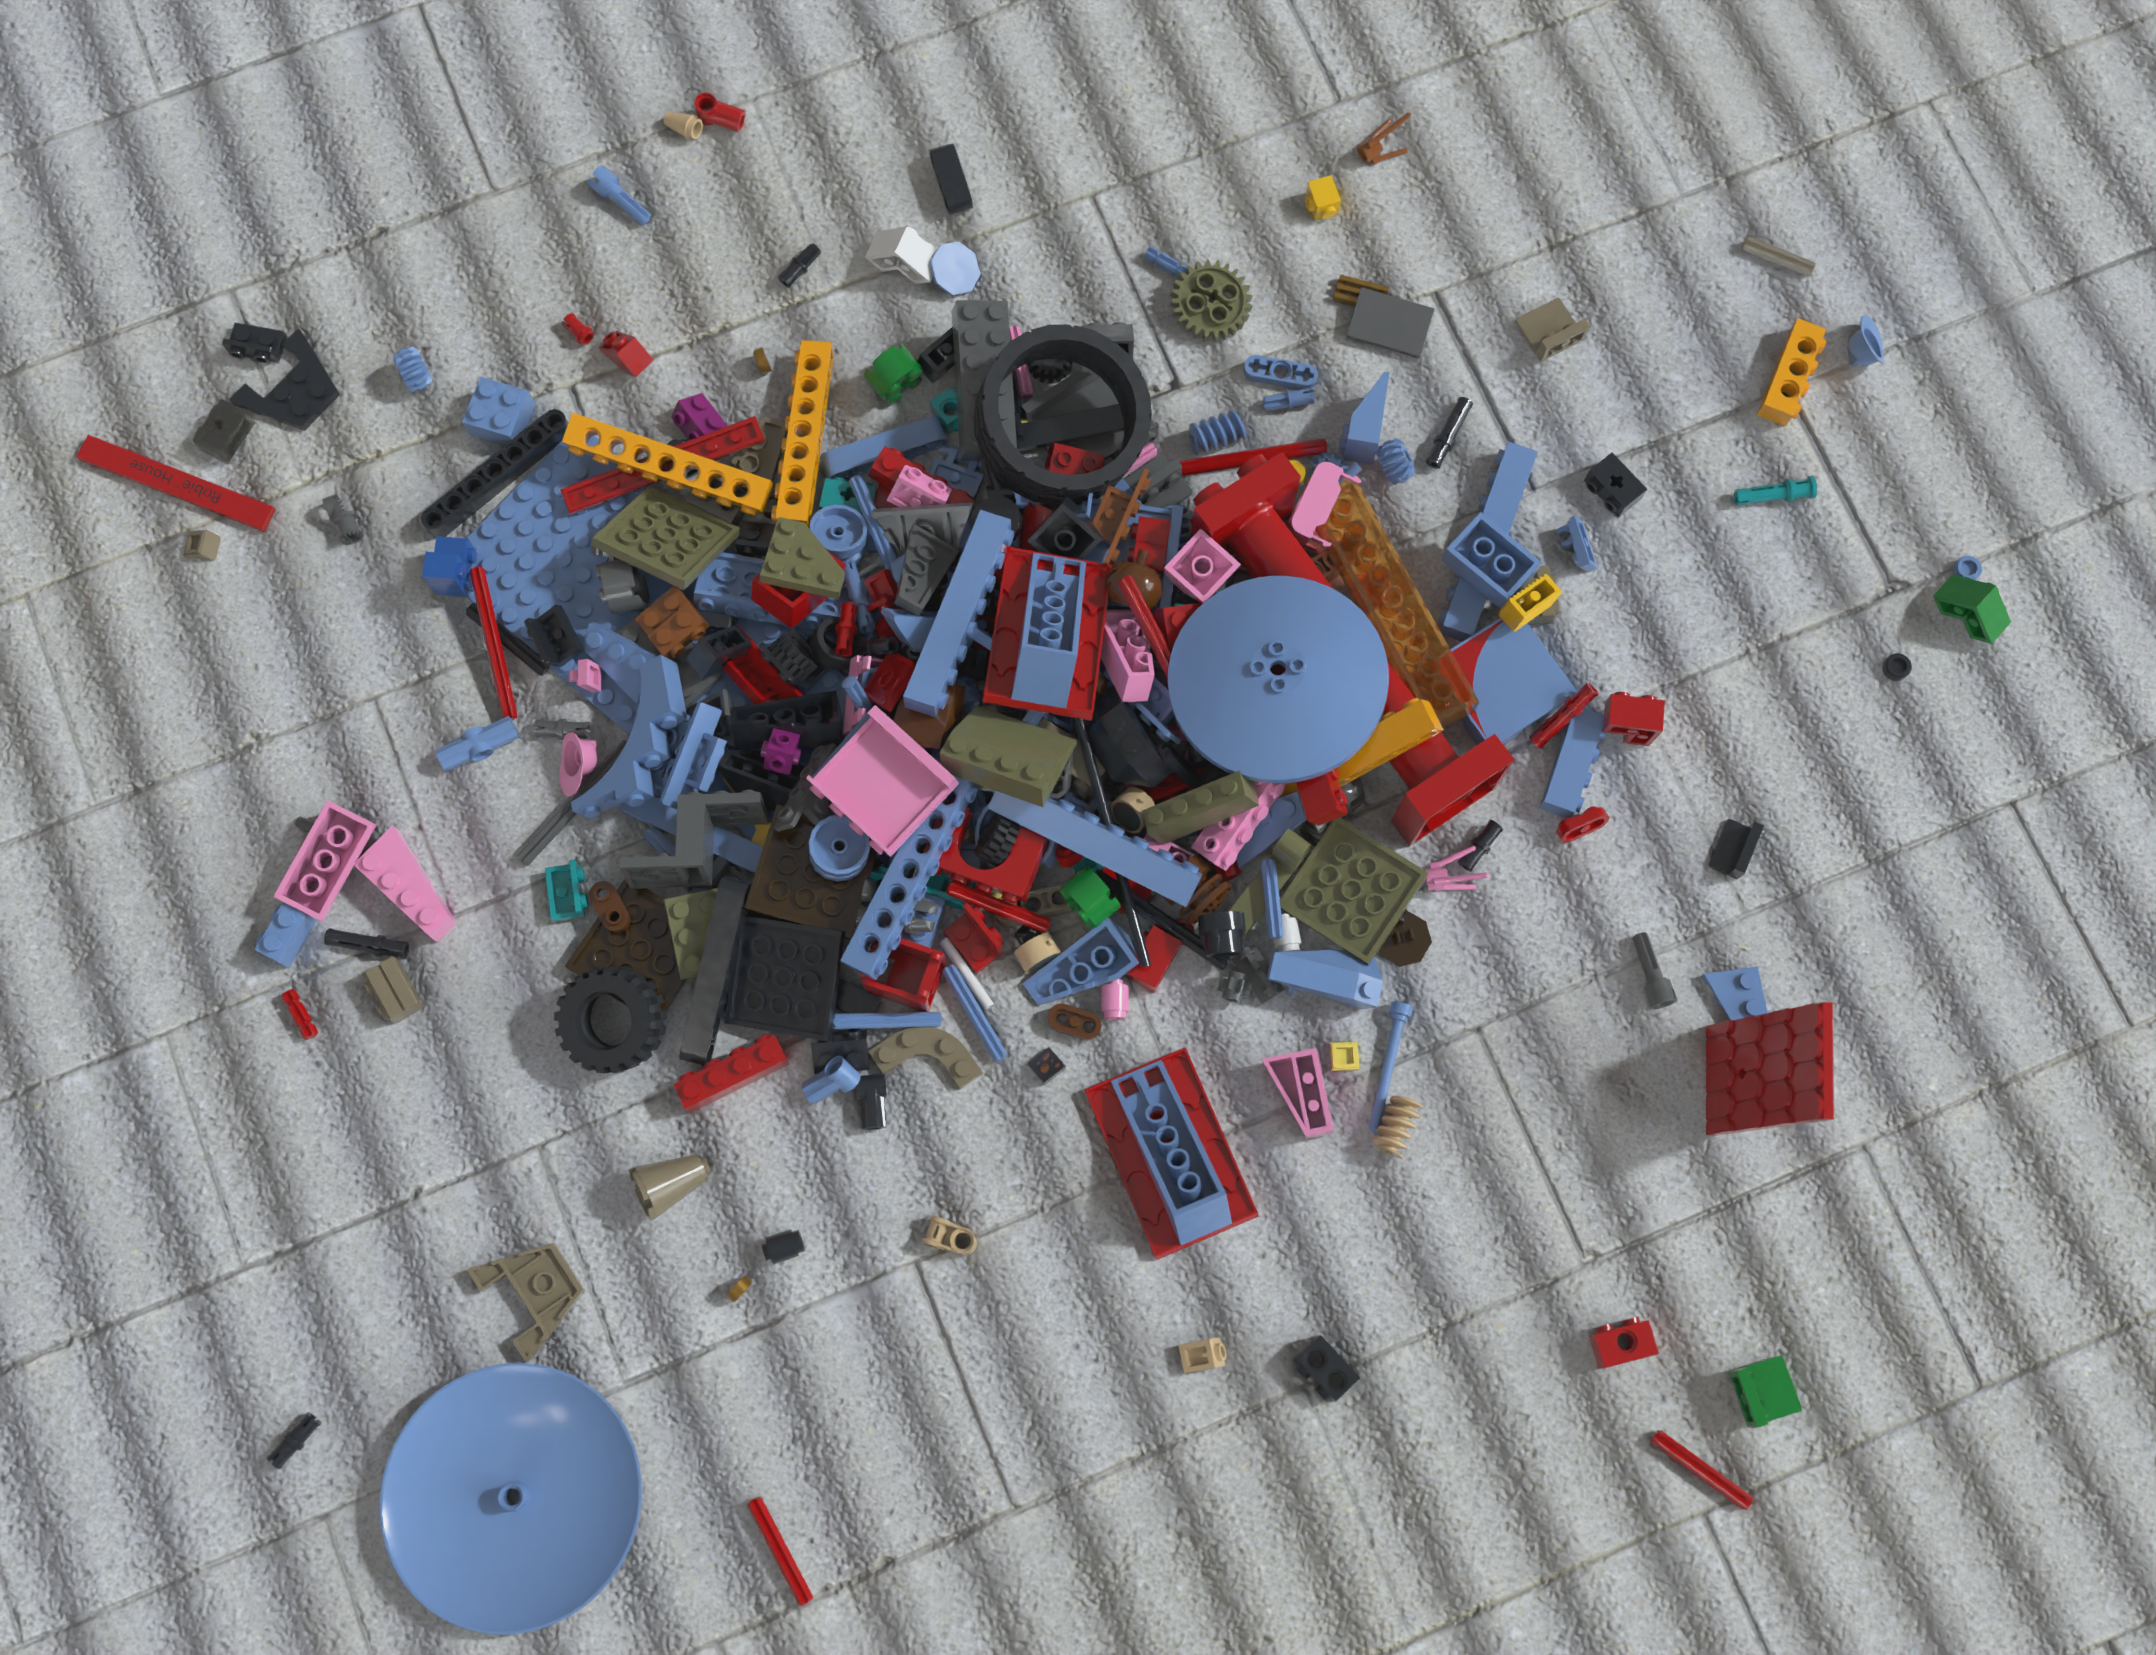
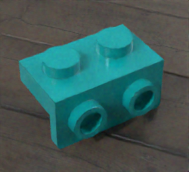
[545,859,589,922]

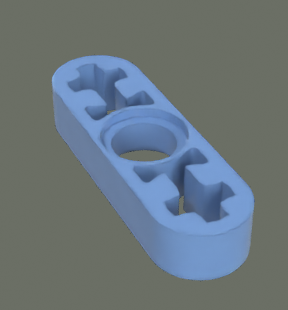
[1244,355,1318,390]

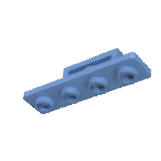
[1103,670,1182,745]
[660,702,727,809]

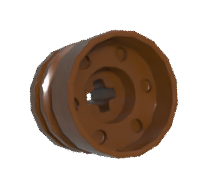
[1160,853,1232,926]

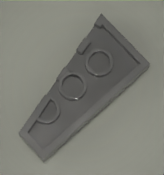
[895,524,960,616]

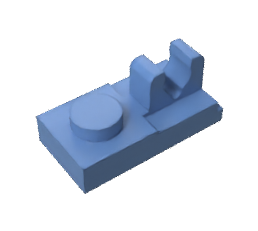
[1557,516,1598,572]

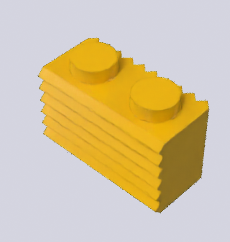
[1498,574,1562,632]

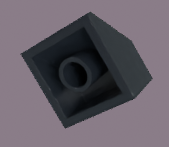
[1028,495,1103,560]

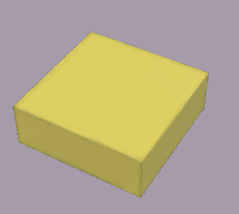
[1329,1042,1360,1072]

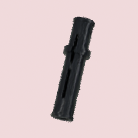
[1425,397,1473,469]
[324,928,410,959]

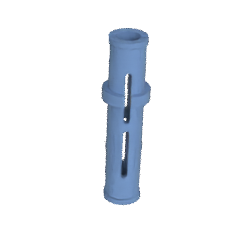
[843,560,876,633]

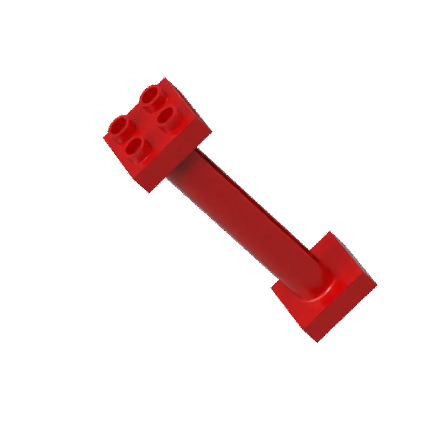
[1190,452,1515,847]

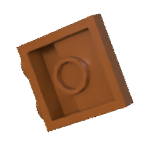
[635,586,710,660]

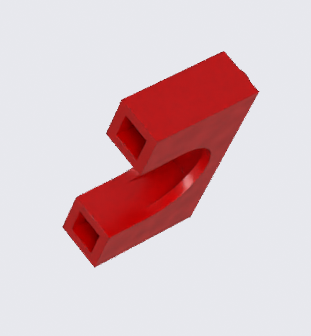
[922,800,1049,904]

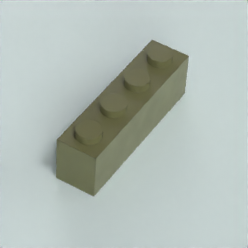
[1142,771,1259,845]

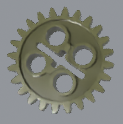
[1170,259,1253,342]

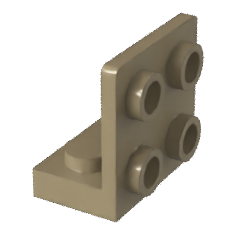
[1516,298,1591,362]

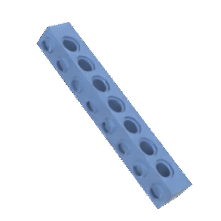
[840,776,978,980]

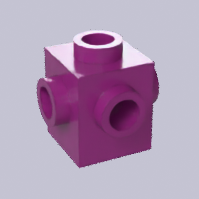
[760,728,802,775]

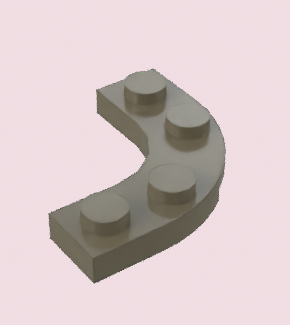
[868,1027,983,1089]

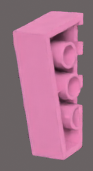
[1101,609,1154,702]

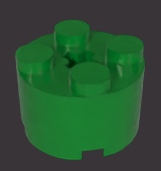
[864,343,923,405]
[1058,865,1121,930]

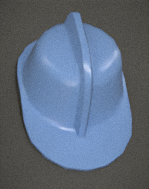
[1848,315,1884,367]

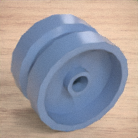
[810,505,867,567]
[809,815,870,882]

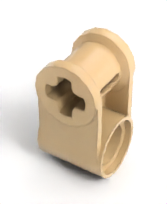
[921,1215,977,1256]

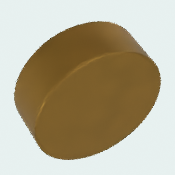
[753,347,772,374]
[726,1275,752,1303]

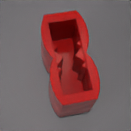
[1127,516,1171,577]

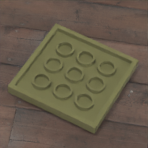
[592,485,740,590]
[1280,817,1429,965]

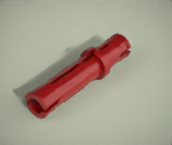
[1529,682,1599,749]

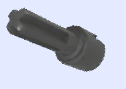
[1632,932,1678,1009]

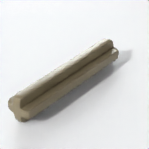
[1741,236,1816,276]

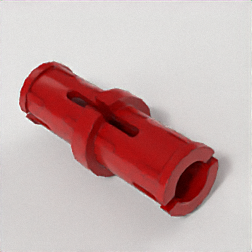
[835,602,858,657]

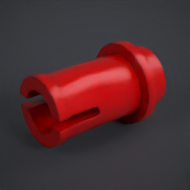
[562,313,594,345]

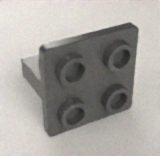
[1124,454,1192,508]

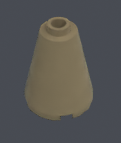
[628,1154,711,1221]

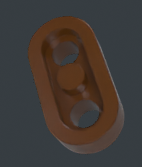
[589,881,631,933]
[1048,1003,1101,1041]

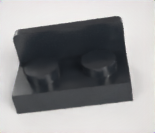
[222,322,287,363]
[734,520,776,558]

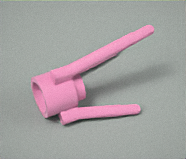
[1425,846,1490,892]

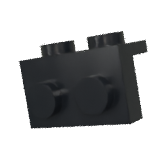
[524,604,584,667]
[811,1029,870,1074]

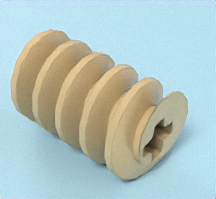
[1372,1096,1424,1159]

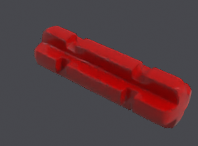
[281,989,318,1040]

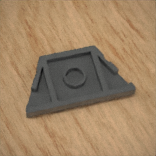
[871,503,972,556]

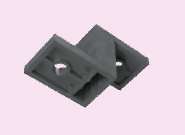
[619,790,768,889]

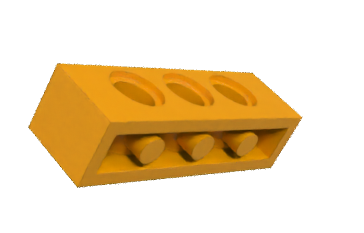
[1757,318,1827,426]

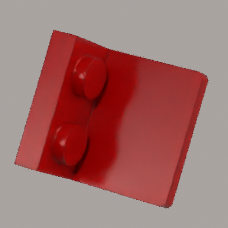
[1044,443,1104,475]
[943,902,1003,974]

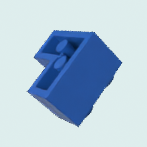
[422,536,477,597]

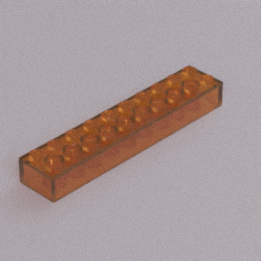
[1315,480,1479,727]

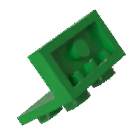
[1728,1356,1802,1428]

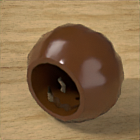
[1104,549,1163,610]

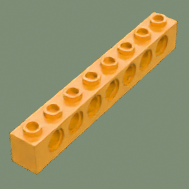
[772,340,834,529]
[562,412,774,516]

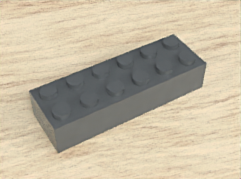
[951,300,1017,460]

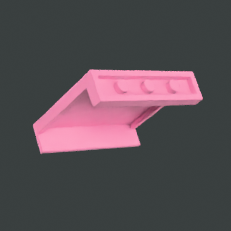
[806,705,959,857]

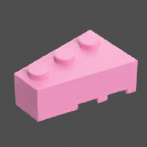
[1262,1048,1335,1138]

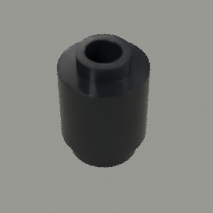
[761,1229,805,1265]

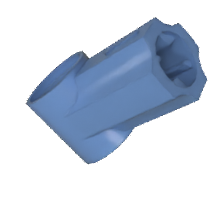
[802,1056,861,1103]

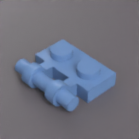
[929,444,984,501]

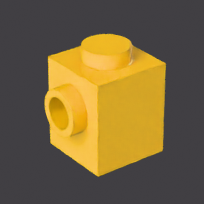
[1305,175,1341,220]

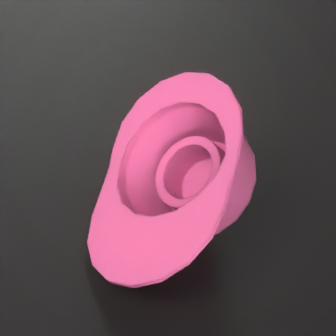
[559,732,597,796]

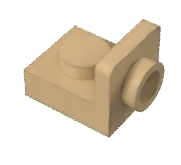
[1179,1338,1226,1374]

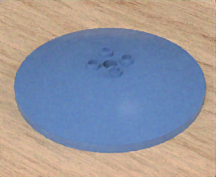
[1168,576,1389,784]

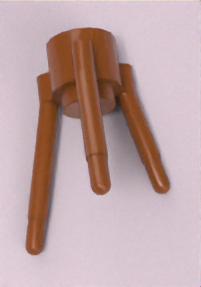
[1357,112,1411,165]

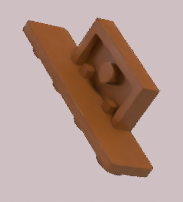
[1092,468,1151,566]

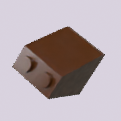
[893,679,966,749]

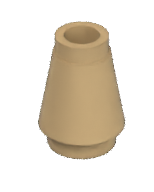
[664,111,703,140]

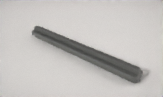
[517,740,627,866]

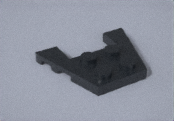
[229,329,340,431]

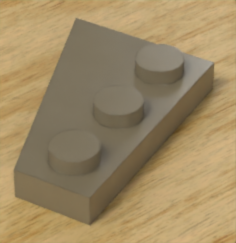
[718,417,788,491]

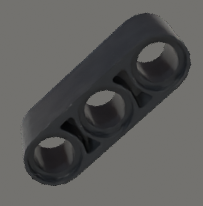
[929,143,973,215]

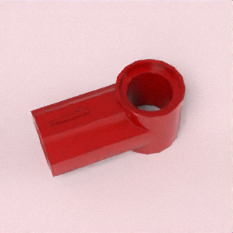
[694,93,746,132]

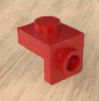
[863,569,898,613]

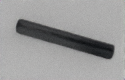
[466,603,550,676]

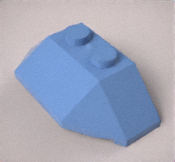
[881,608,988,653]

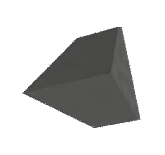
[691,689,738,751]

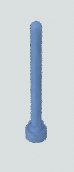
[1369,1001,1413,1133]

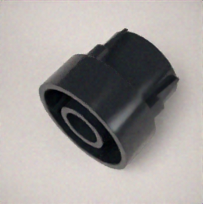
[1198,911,1246,958]

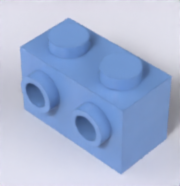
[254,902,317,968]

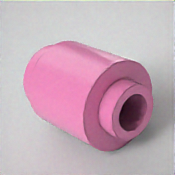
[1101,979,1129,1020]

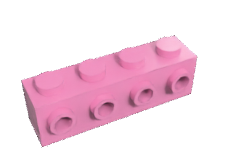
[1191,781,1287,871]

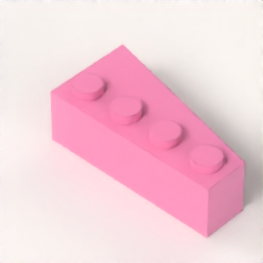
[354,825,457,942]

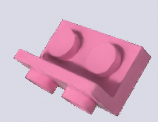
[887,465,952,507]

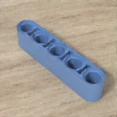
[820,417,947,480]

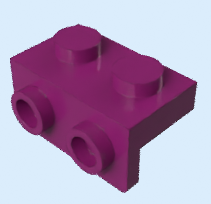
[671,393,728,440]

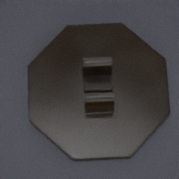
[1378,911,1432,967]

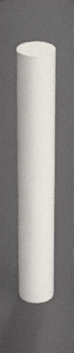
[939,938,994,1010]

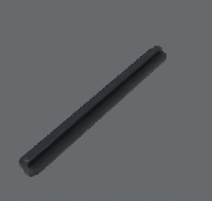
[1095,869,1231,970]

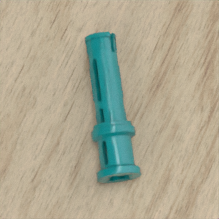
[1734,476,1817,506]

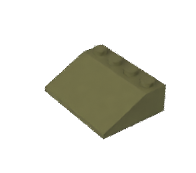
[940,706,1077,807]

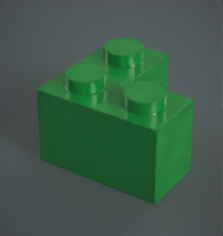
[1933,574,2011,644]

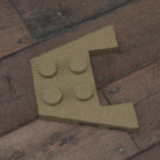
[467,1243,585,1363]

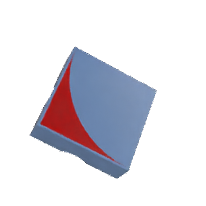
[1425,618,1577,745]

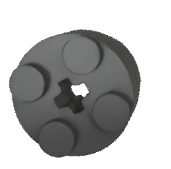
[596,559,649,614]

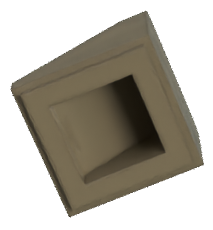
[183,530,221,560]

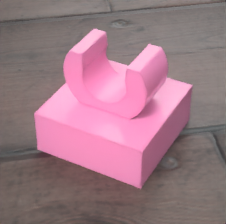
[569,659,601,693]

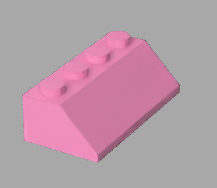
[273,800,376,922]

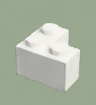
[865,226,936,284]

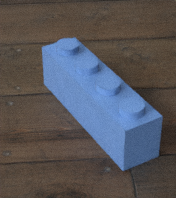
[1539,708,1606,818]

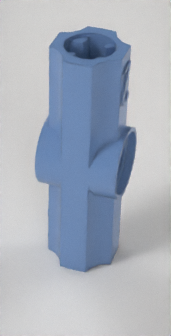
[435,716,520,772]

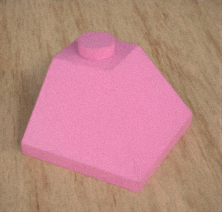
[1164,529,1241,604]

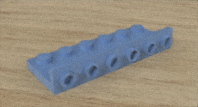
[694,552,861,635]

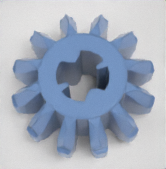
[393,346,432,392]
[1376,438,1415,485]

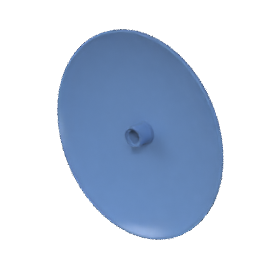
[380,1363,642,1635]

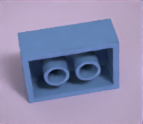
[1442,512,1542,609]

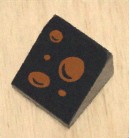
[1027,1047,1066,1086]

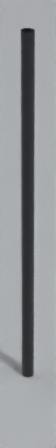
[1073,717,1151,968]

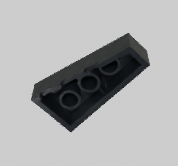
[730,690,844,749]

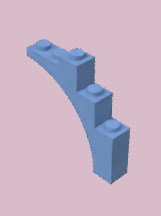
[571,655,687,819]

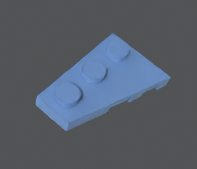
[582,622,659,704]

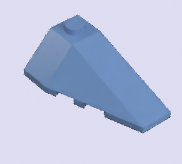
[1022,918,1140,1006]
[1267,949,1383,1009]

